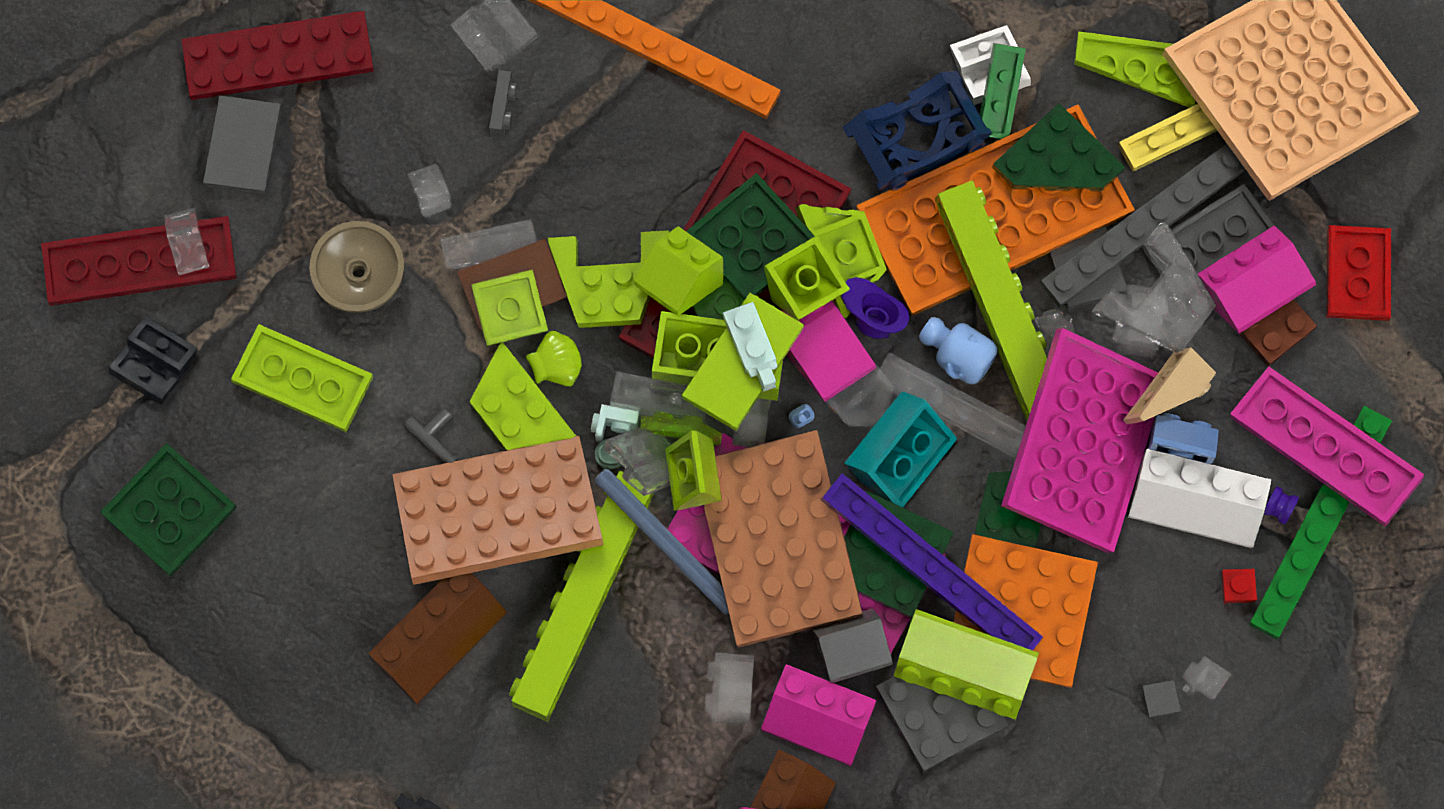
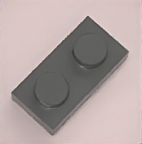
[489,70,517,140]

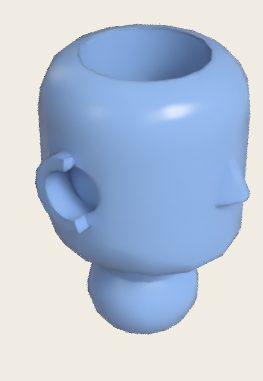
[919,317,998,385]

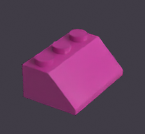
[1197,226,1316,333]
[761,664,876,766]

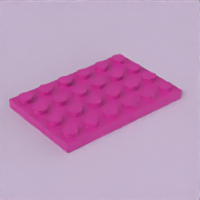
[1001,328,1158,553]

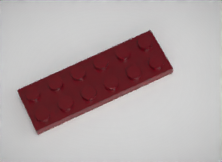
[181,11,374,100]
[41,216,237,306]

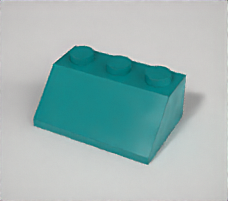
[844,391,958,508]

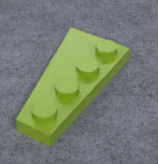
[1074,31,1195,108]

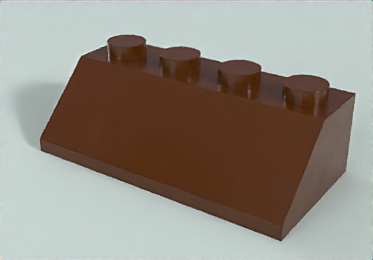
[368,573,507,705]
[750,749,836,809]

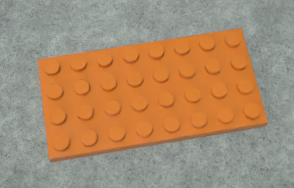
[856,104,1135,317]

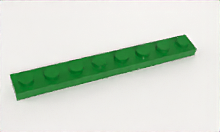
[1249,406,1392,640]

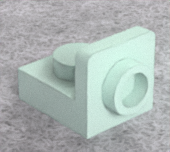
[591,405,640,443]

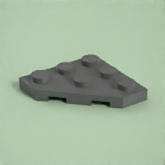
[876,677,1008,772]

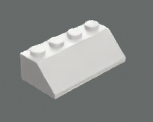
[1128,449,1271,548]

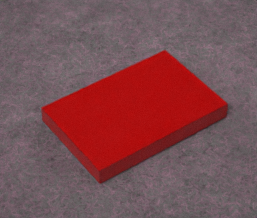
[1326,225,1391,321]

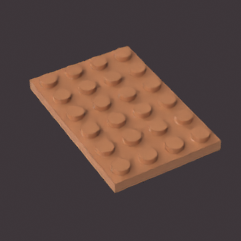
[704,430,863,648]
[392,436,603,585]

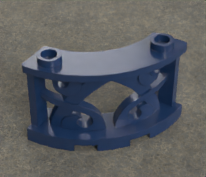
[842,71,992,191]

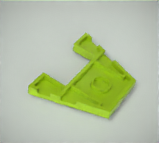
[548,230,669,328]

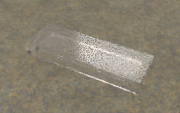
[440,219,537,271]

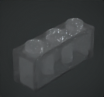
[610,371,707,429]

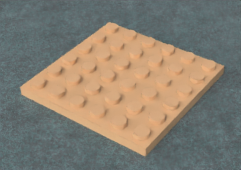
[1162,0,1419,201]

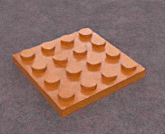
[953,534,1098,688]

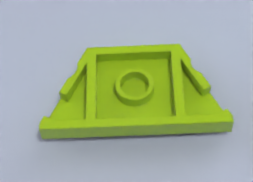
[795,204,887,318]
[470,343,576,451]

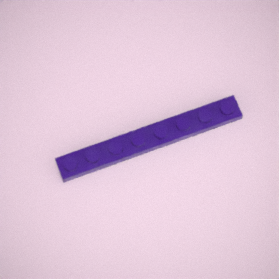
[821,473,1043,650]

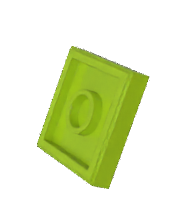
[471,270,548,346]

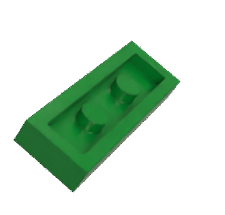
[980,43,1026,139]

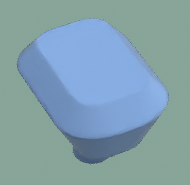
[788,404,814,428]

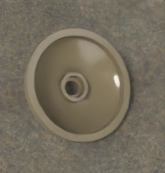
[309,221,404,313]

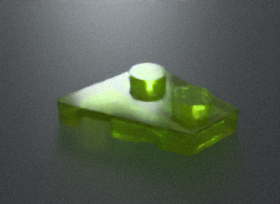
[640,412,722,446]

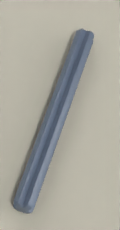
[595,469,729,615]

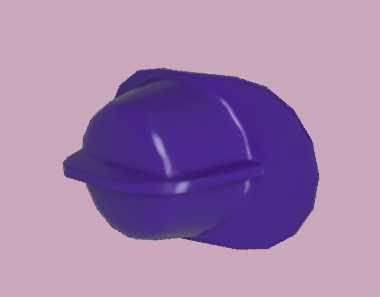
[841,277,909,339]

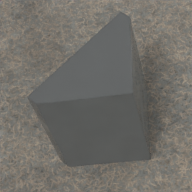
[811,609,893,683]

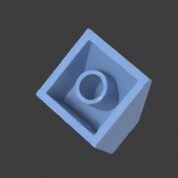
[1147,413,1219,464]

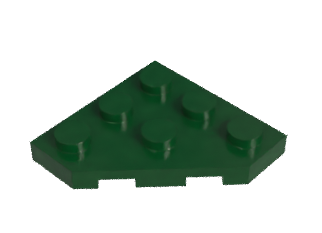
[992,103,1125,191]

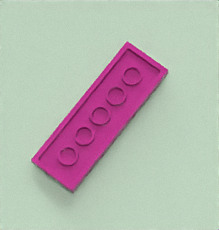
[1230,367,1424,527]

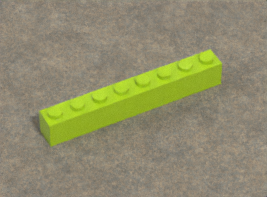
[935,180,1047,422]
[509,471,655,722]

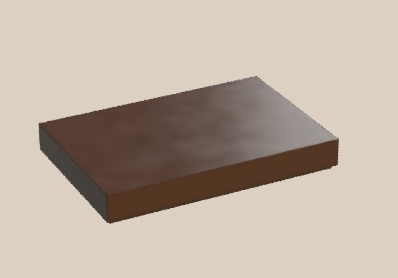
[457,239,567,331]

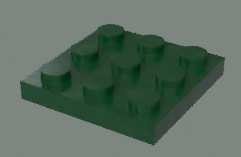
[686,173,815,300]
[100,443,237,577]
[844,491,953,619]

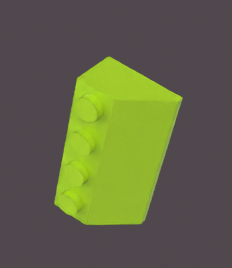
[652,311,783,401]
[894,609,1039,720]

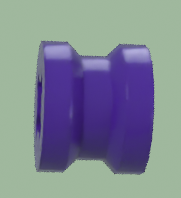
[1264,485,1299,525]

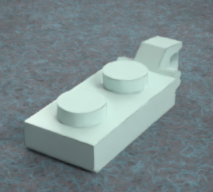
[723,302,778,392]

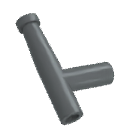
[404,408,458,463]

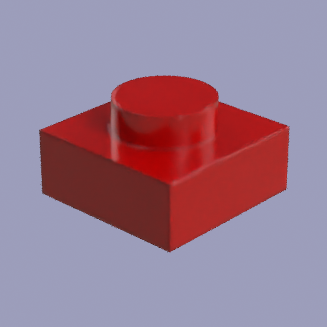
[1221,569,1257,604]

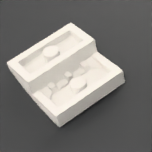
[950,25,1031,105]

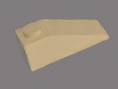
[1123,347,1216,424]

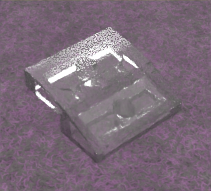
[450,0,540,72]
[604,423,671,496]

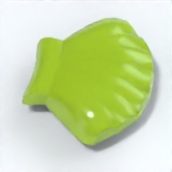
[526,331,582,386]

